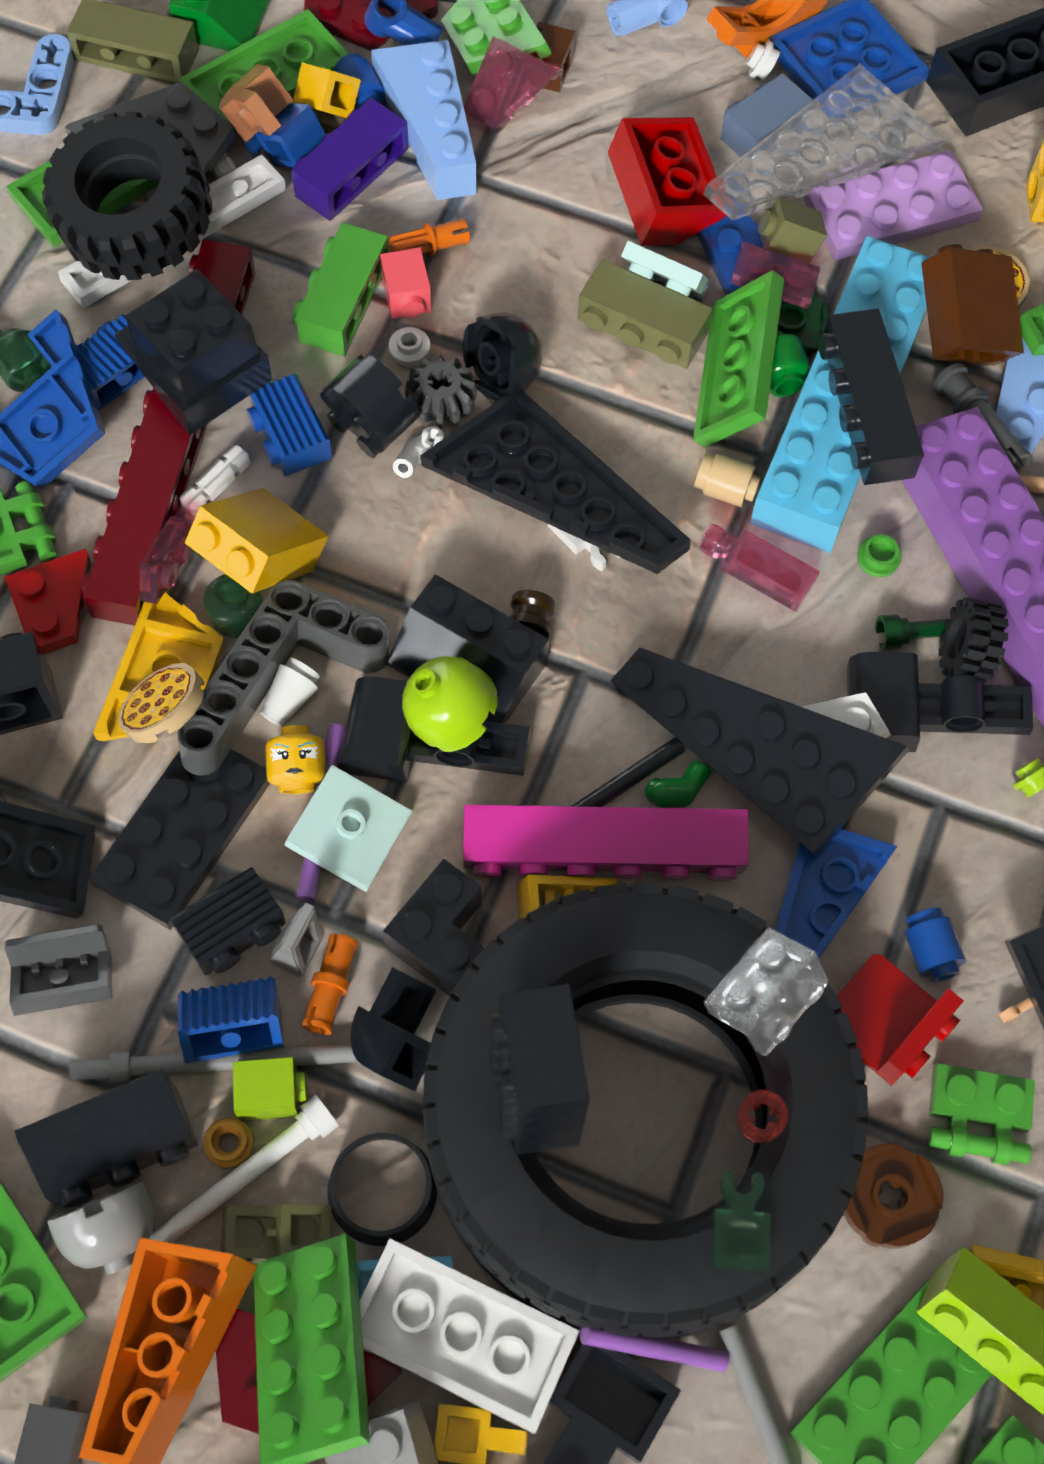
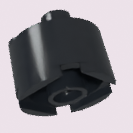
[320,354,420,458]

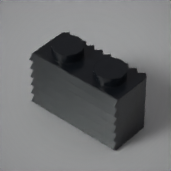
[170,867,286,976]

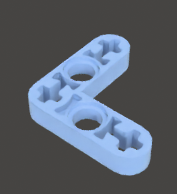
[0,34,74,135]

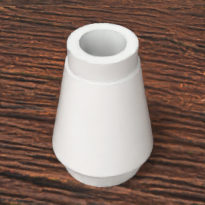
[259,657,320,727]

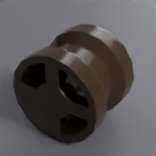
[510,590,555,639]

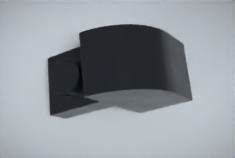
[350,967,436,1091]

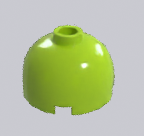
[402,656,497,752]

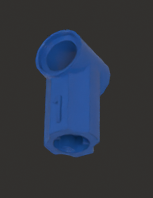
[364,0,444,46]

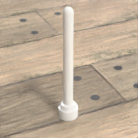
[133,1094,339,1256]

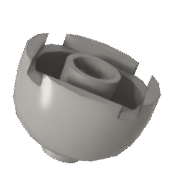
[47,1179,155,1275]

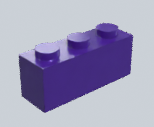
[291,98,408,221]

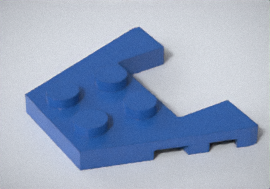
[0,309,106,489]

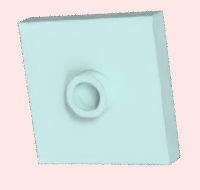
[284,765,412,892]

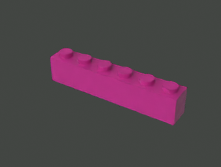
[463,805,749,881]

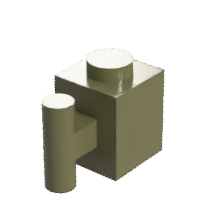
[758,193,827,267]

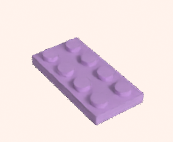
[803,150,983,261]

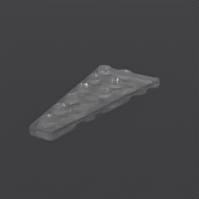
[703,64,946,221]

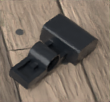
[847,652,1033,752]
[337,676,531,782]
[544,1344,681,1464]

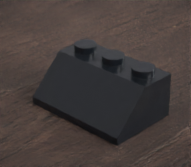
[387,574,549,724]
[14,1068,198,1208]

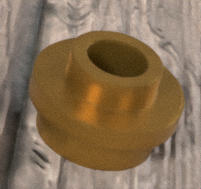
[203,1117,254,1169]

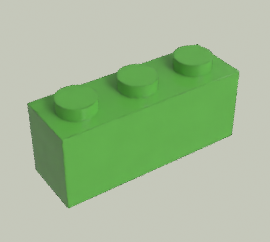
[293,222,389,357]

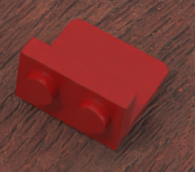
[837,954,964,1086]

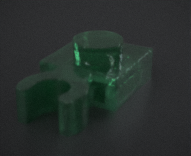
[711,1171,771,1273]

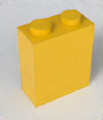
[185,488,329,594]

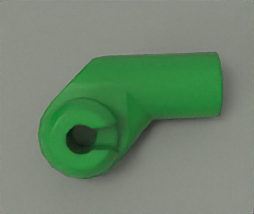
[645,760,711,808]

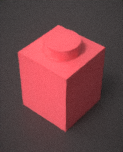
[380,247,431,319]

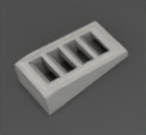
[270,902,323,977]

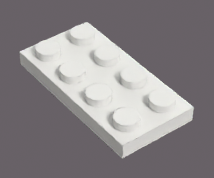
[359,1239,579,1434]

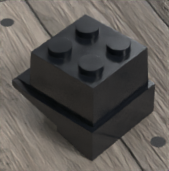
[114,269,273,435]

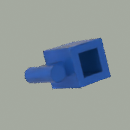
[244,103,326,168]

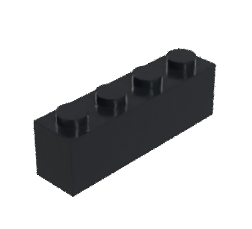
[818,308,924,485]

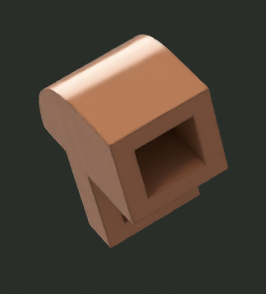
[219,64,293,142]

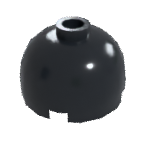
[462,312,542,401]

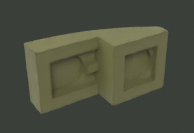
[221,1203,331,1261]

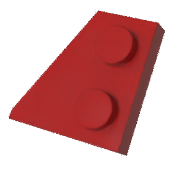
[5,548,91,654]

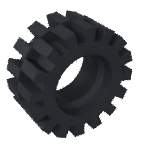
[938,597,1009,684]

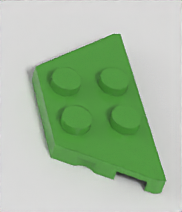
[441,0,552,75]

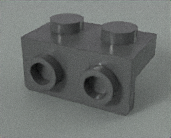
[5,924,112,1016]

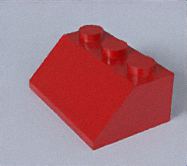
[607,117,730,246]

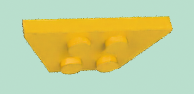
[93,581,226,741]

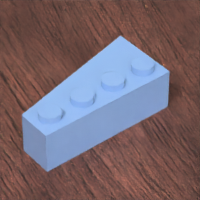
[371,40,476,200]

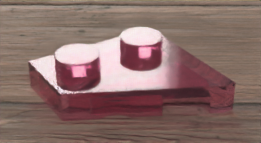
[464,36,563,130]

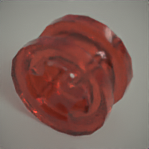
[737,1090,788,1143]

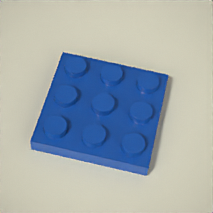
[769,0,930,126]

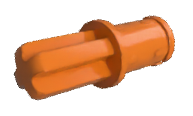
[388,218,470,256]

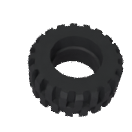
[42,112,212,281]

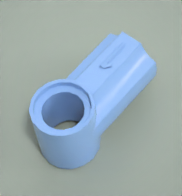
[606,0,688,37]

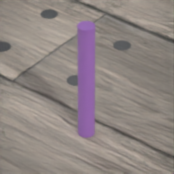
[580,1327,729,1372]

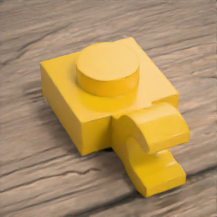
[434,1404,528,1464]

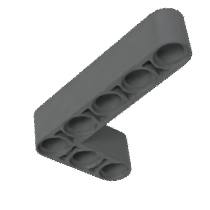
[177,580,390,776]

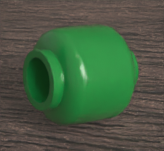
[769,331,811,397]

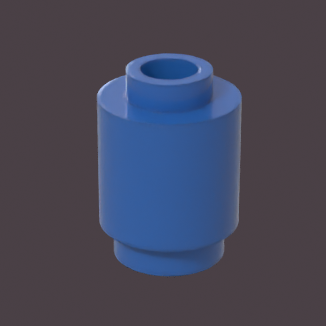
[335,53,385,109]
[905,907,966,982]

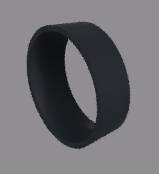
[328,1133,438,1246]

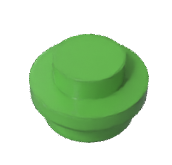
[857,534,902,577]

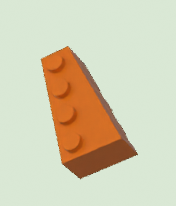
[79,1237,257,1464]

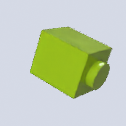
[233,1057,307,1122]

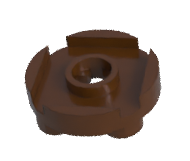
[843,1143,944,1249]

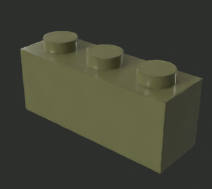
[67,0,199,83]
[577,259,713,369]

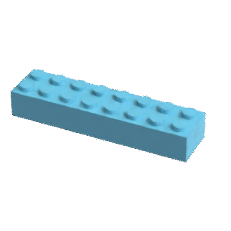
[750,236,930,553]

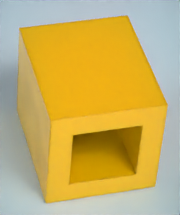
[292,63,361,118]

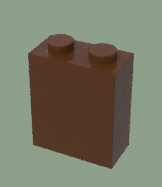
[921,244,1024,366]

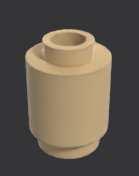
[694,454,761,508]

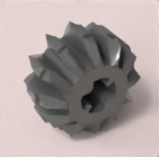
[404,354,476,429]

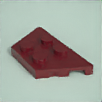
[304,0,438,51]
[216,1309,403,1434]

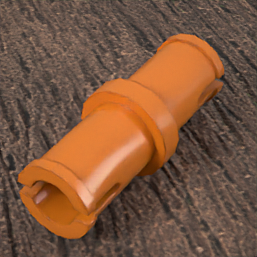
[301,934,359,1035]

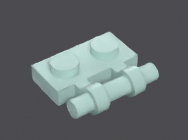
[621,241,710,301]

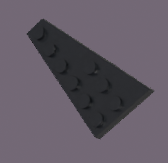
[610,647,909,856]

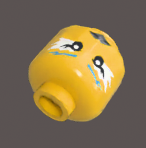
[265,725,327,794]

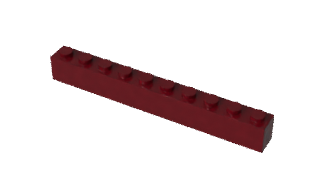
[81,239,256,626]

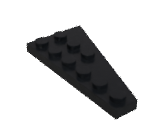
[420,390,691,574]

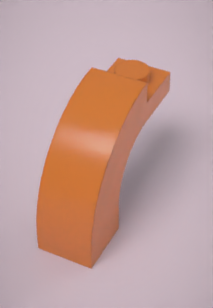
[706,0,828,58]

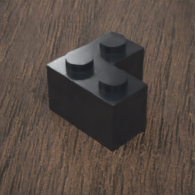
[383,858,485,997]

